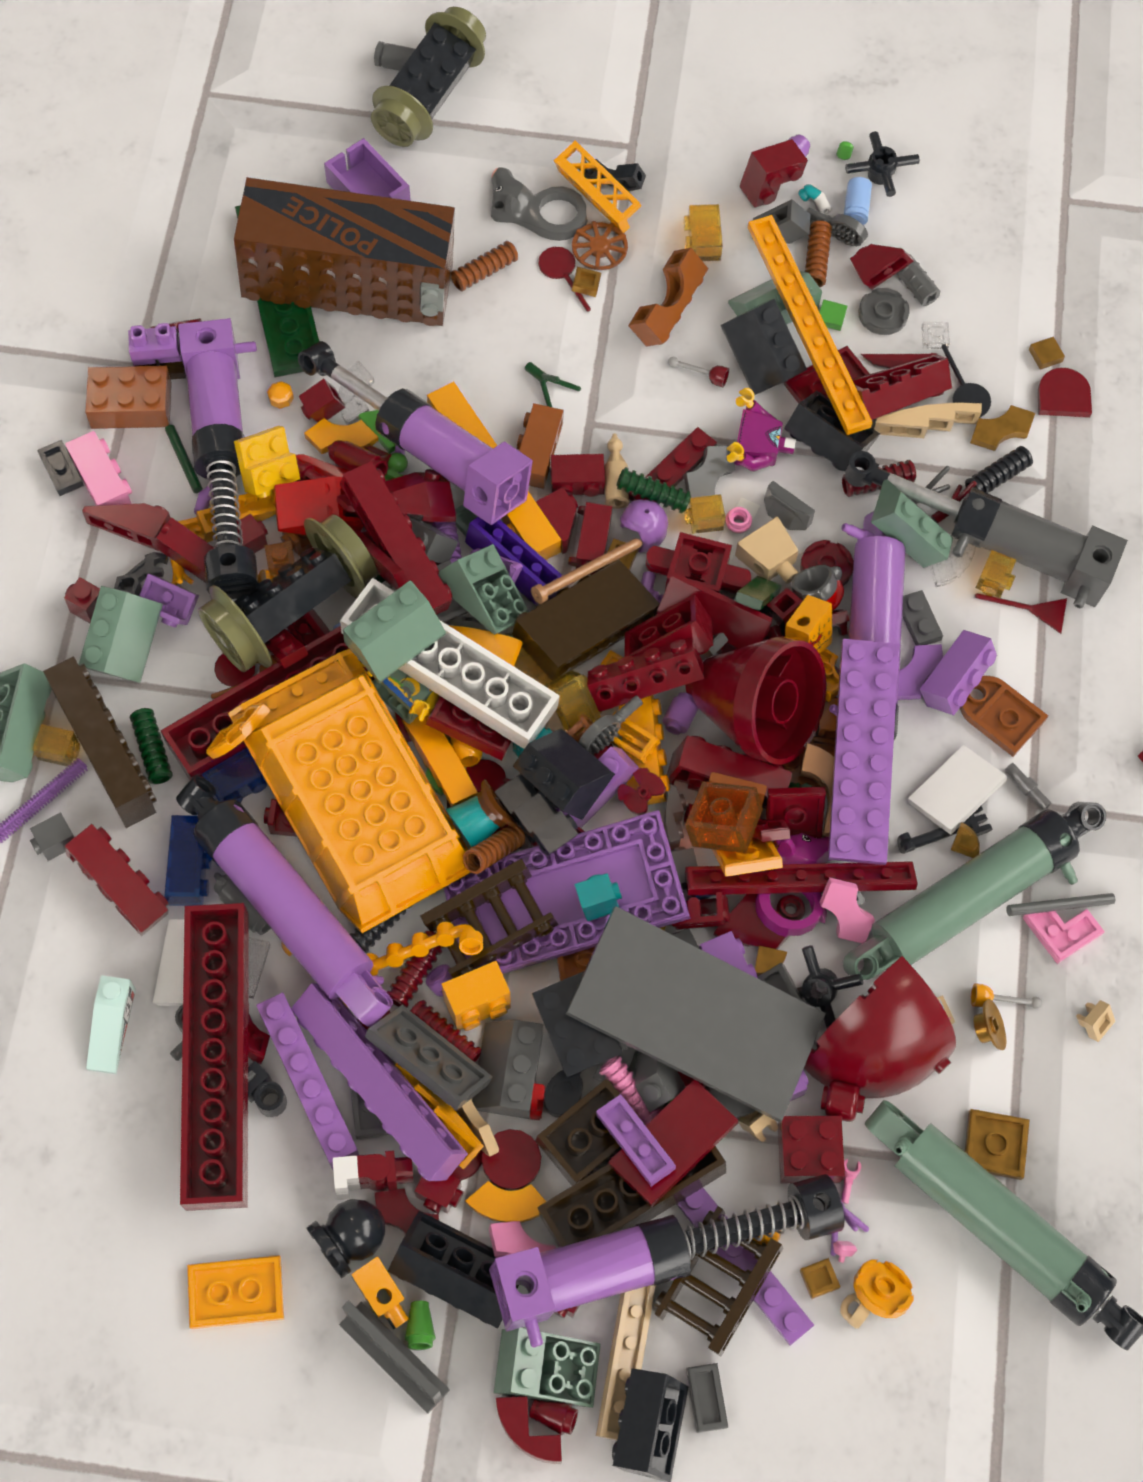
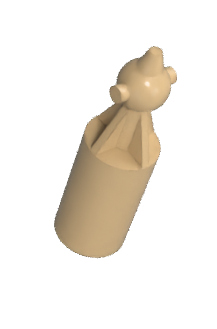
[604,433,629,509]

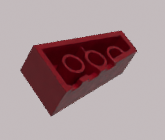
[852,354,952,420]
[667,735,792,809]
[65,824,169,937]

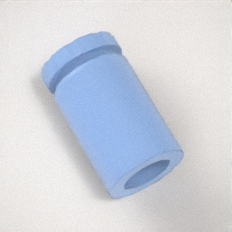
[844,177,872,225]

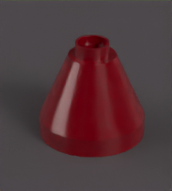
[685,637,827,765]

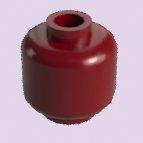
[821,1080,865,1122]

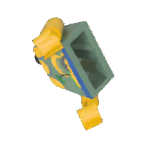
[361,663,439,724]

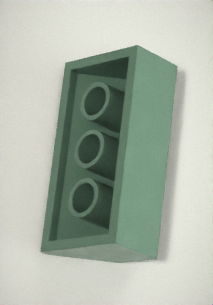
[0,663,51,782]

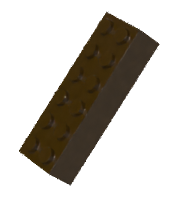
[43,656,157,828]
[537,1146,726,1247]

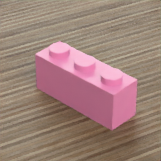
[65,431,132,506]

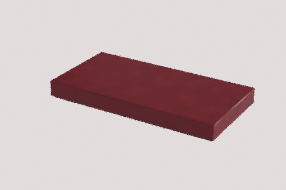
[608,1079,738,1207]

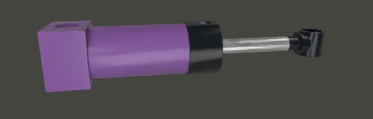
[298,341,533,525]

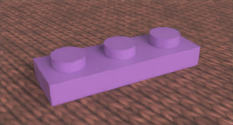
[596,1094,676,1187]

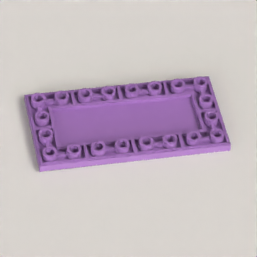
[444,810,690,974]

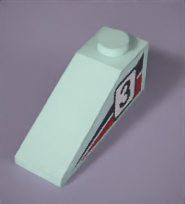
[86,975,136,1074]

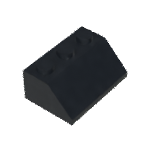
[720,299,808,395]
[784,390,880,471]
[513,729,615,820]
[612,1368,689,1482]

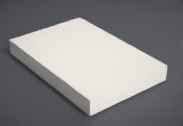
[908,745,1007,835]
[153,919,184,1006]

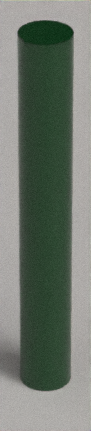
[165,425,203,493]

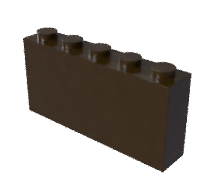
[512,559,660,682]

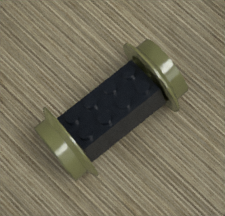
[198,514,378,672]

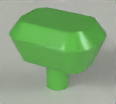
[836,141,854,160]

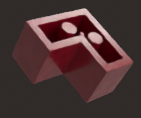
[739,139,808,208]

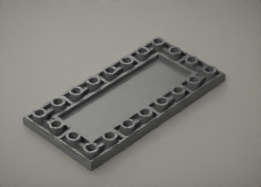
[565,906,826,1122]

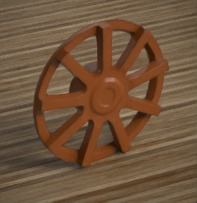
[572,221,628,270]

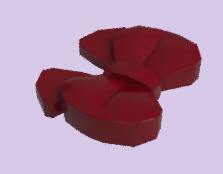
[618,768,666,816]

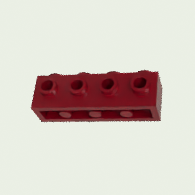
[587,637,705,712]

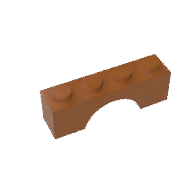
[628,247,709,347]

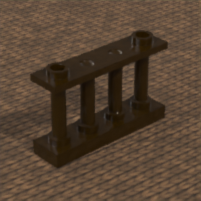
[420,859,559,978]
[654,1206,784,1357]

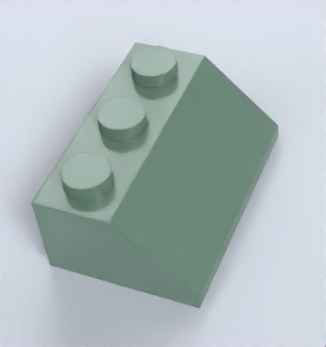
[728,271,822,325]
[871,479,954,568]
[343,580,446,683]
[78,586,163,683]

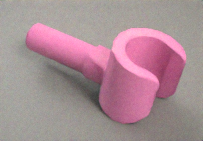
[841,1159,861,1204]

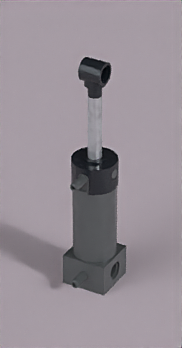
[845,451,1128,608]

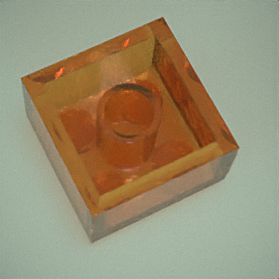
[685,781,763,853]

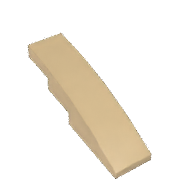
[873,403,982,439]

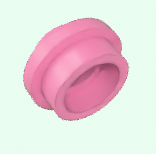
[725,507,752,533]

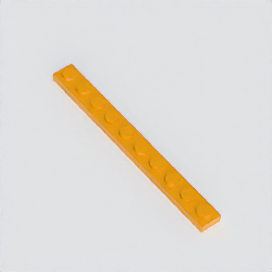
[748,215,873,435]

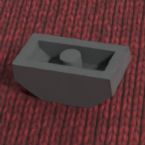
[764,481,815,530]

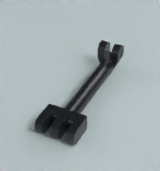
[897,806,993,854]

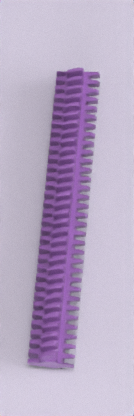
[0,758,88,843]

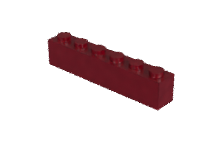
[340,461,452,615]

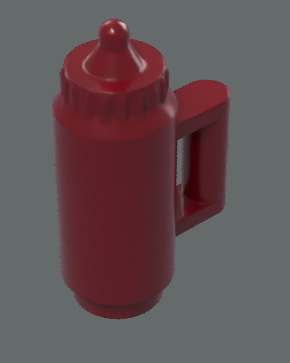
[328,440,392,476]

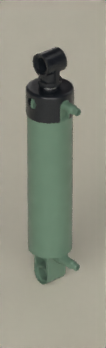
[843,802,1106,980]
[865,1100,1143,1350]

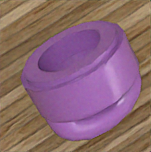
[426,964,453,997]

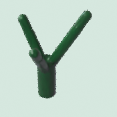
[525,362,581,407]

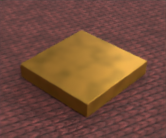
[965,1109,1030,1180]

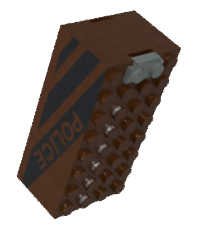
[234,177,455,326]

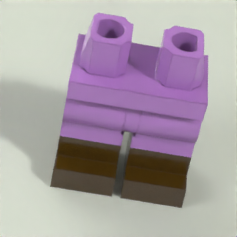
[128,323,186,380]

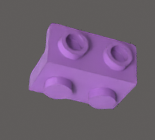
[139,574,199,628]

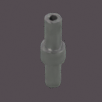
[1005,763,1052,810]

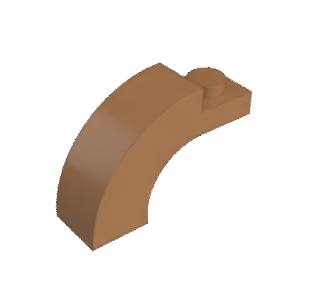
[799,743,834,837]

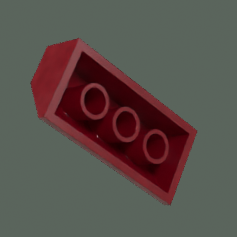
[657,572,773,654]

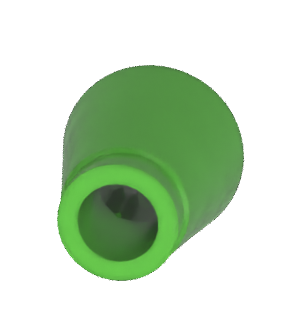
[405,1300,436,1350]

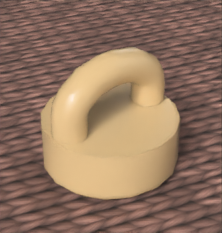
[840,1293,871,1329]

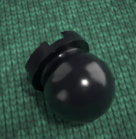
[306,1199,385,1279]

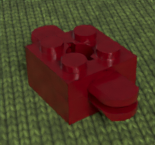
[645,532,751,594]

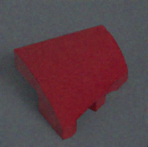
[713,894,790,950]

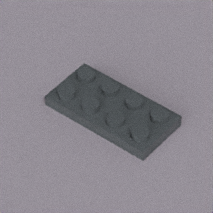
[365,1005,492,1111]

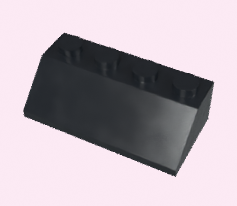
[387,1210,519,1329]

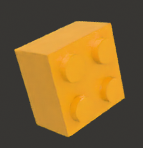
[442,961,511,1031]

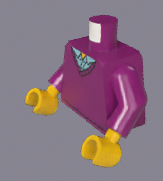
[727,388,796,472]

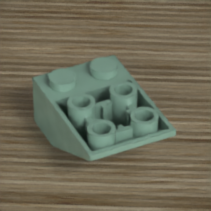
[439,544,529,635]
[493,1327,601,1408]

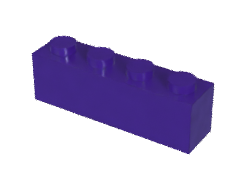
[465,516,563,606]

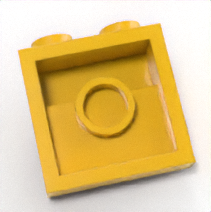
[234,426,300,498]

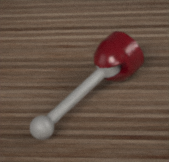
[668,357,730,388]

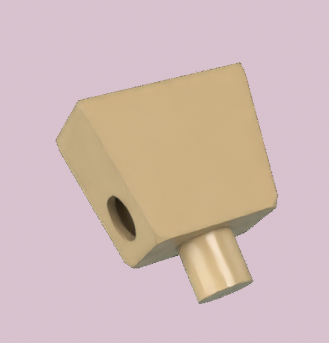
[735,517,798,584]

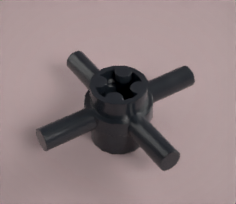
[845,131,920,197]
[797,945,864,1029]

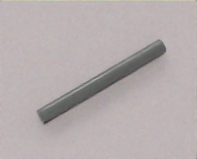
[1006,893,1116,916]

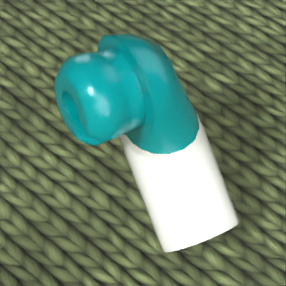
[798,184,832,215]

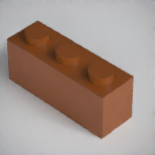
[517,403,564,489]

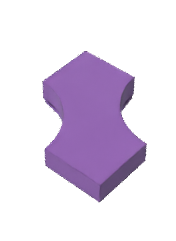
[898,644,943,700]

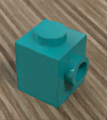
[575,873,622,921]

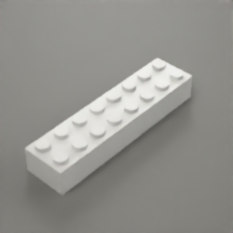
[340,578,560,749]

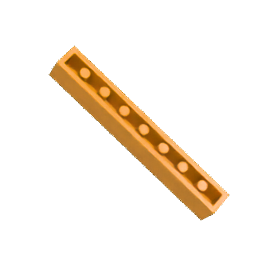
[427,381,561,560]

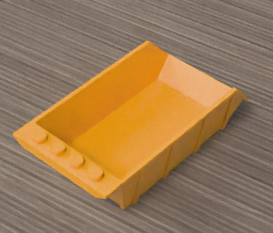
[228,649,471,933]

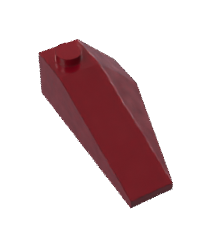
[337,469,456,522]

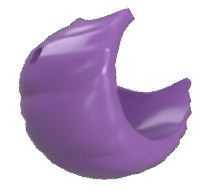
[620,499,668,553]

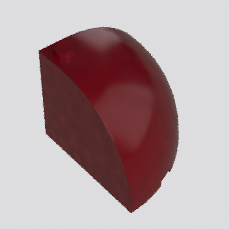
[804,956,956,1098]

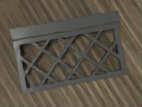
[339,1300,450,1414]

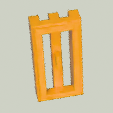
[610,711,661,764]

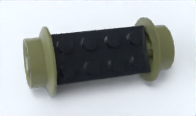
[371,6,486,147]

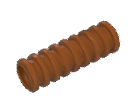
[805,221,832,287]
[451,240,518,292]
[463,825,525,874]

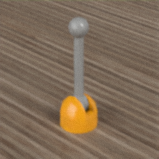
[971,983,1042,1008]

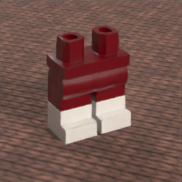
[333,1150,414,1200]

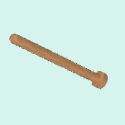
[531,538,642,604]

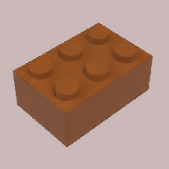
[85,366,172,429]

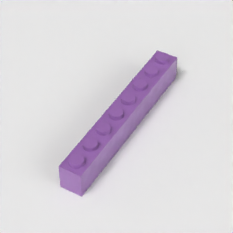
[291,983,468,1181]

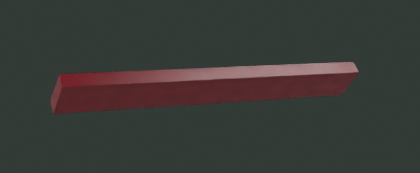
[685,861,918,896]

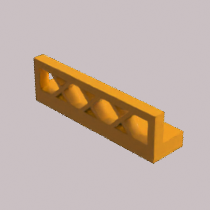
[553,140,641,233]

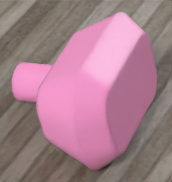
[833,1241,857,1263]

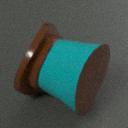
[446,779,518,847]

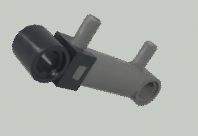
[170,1005,287,1117]

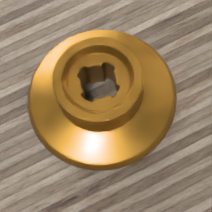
[973,999,1007,1050]

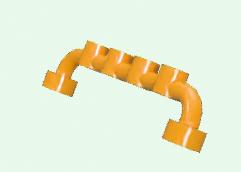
[340,922,483,1007]

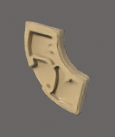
[458,1099,499,1156]

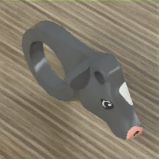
[491,167,588,241]

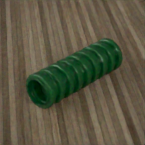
[616,467,691,514]
[129,708,173,784]

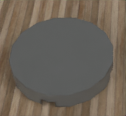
[858,288,910,335]

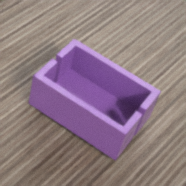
[324,138,411,201]

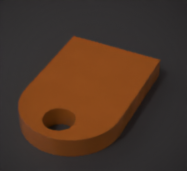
[960,676,1049,757]

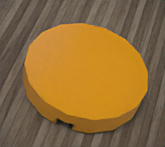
[853,1259,914,1318]

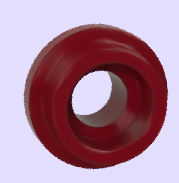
[776,895,805,921]

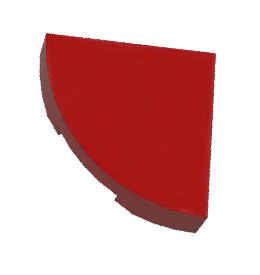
[530,1083,545,1121]

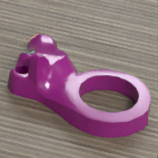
[755,833,831,937]

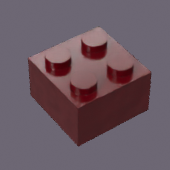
[778,1116,845,1183]

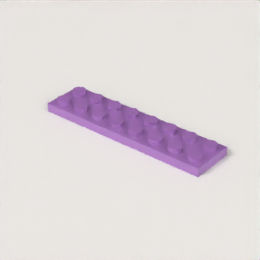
[828,639,899,865]

